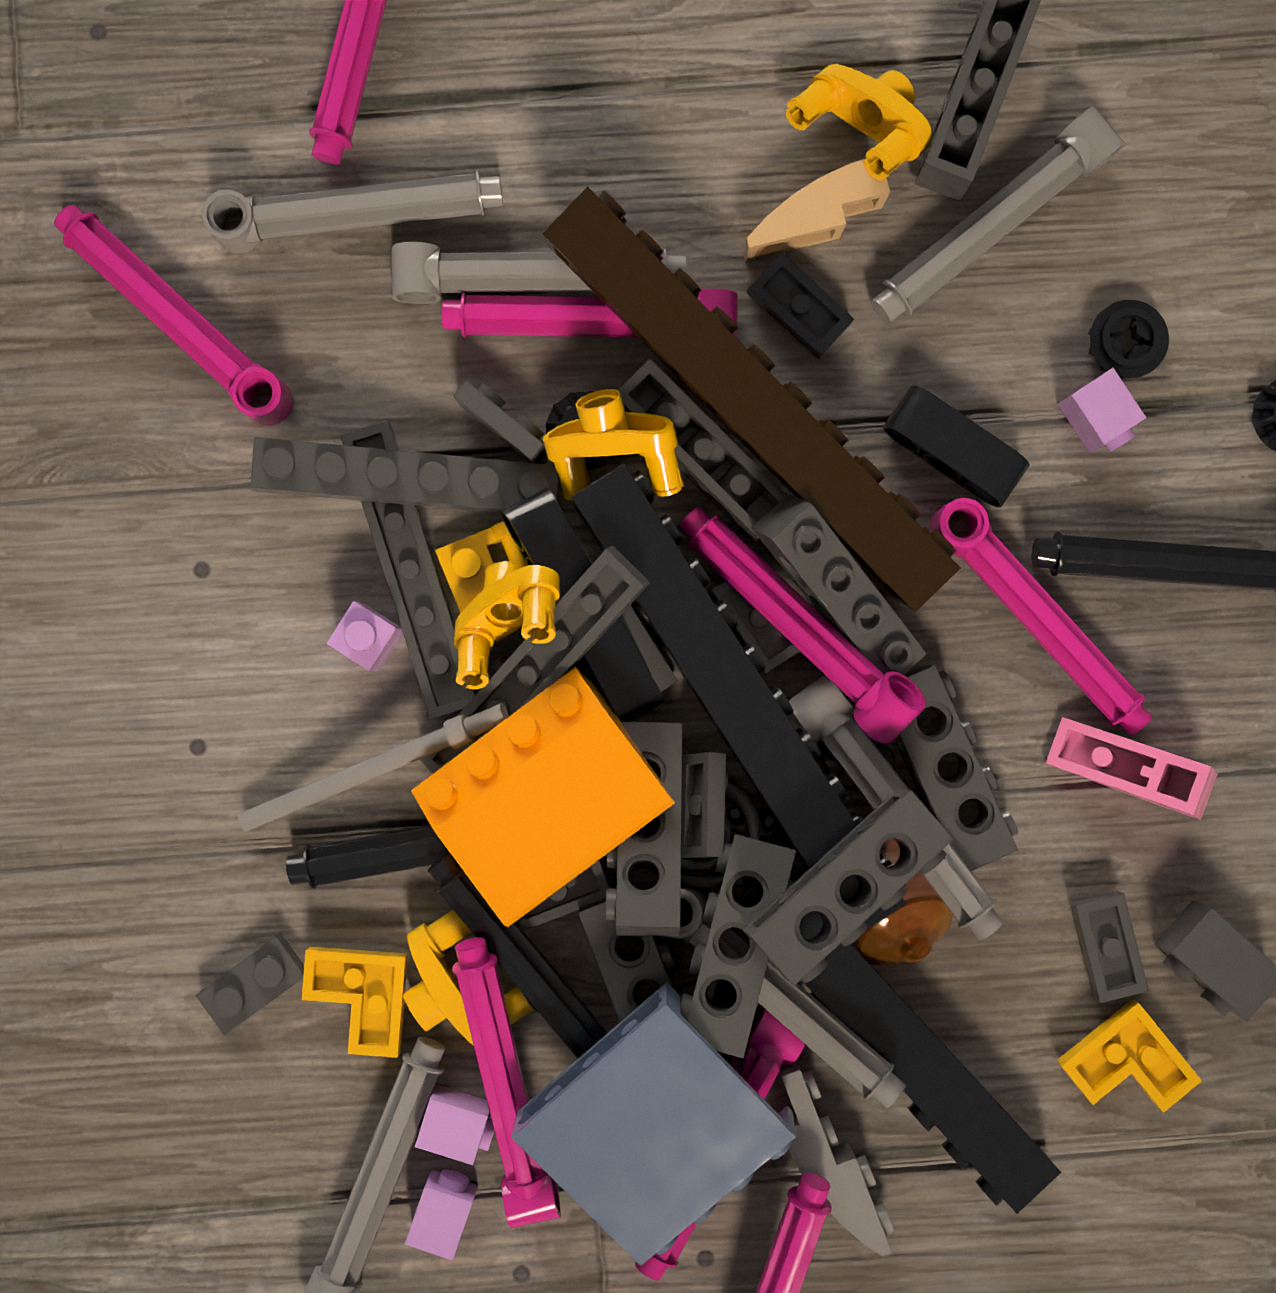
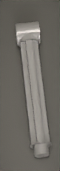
[871,106,1125,324]
[202,170,503,253]
[391,242,686,304]
[789,674,1003,940]
[669,884,906,1109]
[304,1037,445,1293]

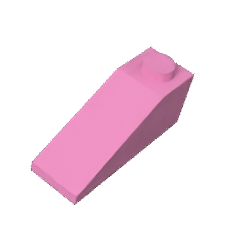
[1046,717,1218,820]

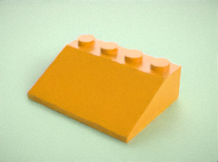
[411,667,675,927]

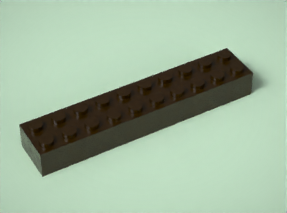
[542,186,961,612]

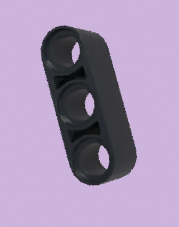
[883,385,1030,508]

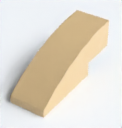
[743,159,890,262]

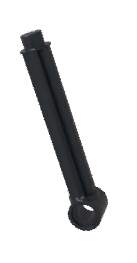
[1031,532,1276,592]
[286,825,449,889]
[427,852,608,1058]

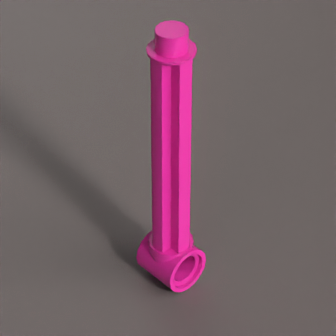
[309,0,387,165]
[54,205,293,426]
[442,289,738,338]
[929,498,1153,735]
[679,507,926,744]
[452,937,561,1228]
[635,1005,805,1281]
[756,1173,832,1293]

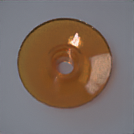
[858,896,953,966]

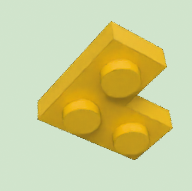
[301,946,408,1058]
[1056,999,1202,1113]

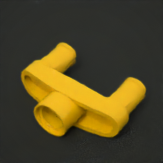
[786,64,932,180]
[542,389,684,501]
[454,561,560,690]
[403,910,535,1046]

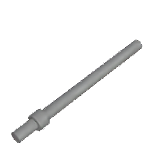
[238,703,509,832]

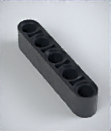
[501,488,664,722]

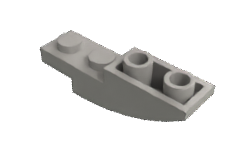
[779,1061,894,1257]

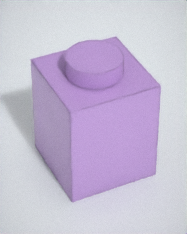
[1057,368,1146,453]
[326,601,403,671]
[415,1084,494,1165]
[405,1169,478,1261]

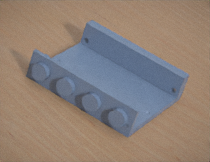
[511,982,796,1266]

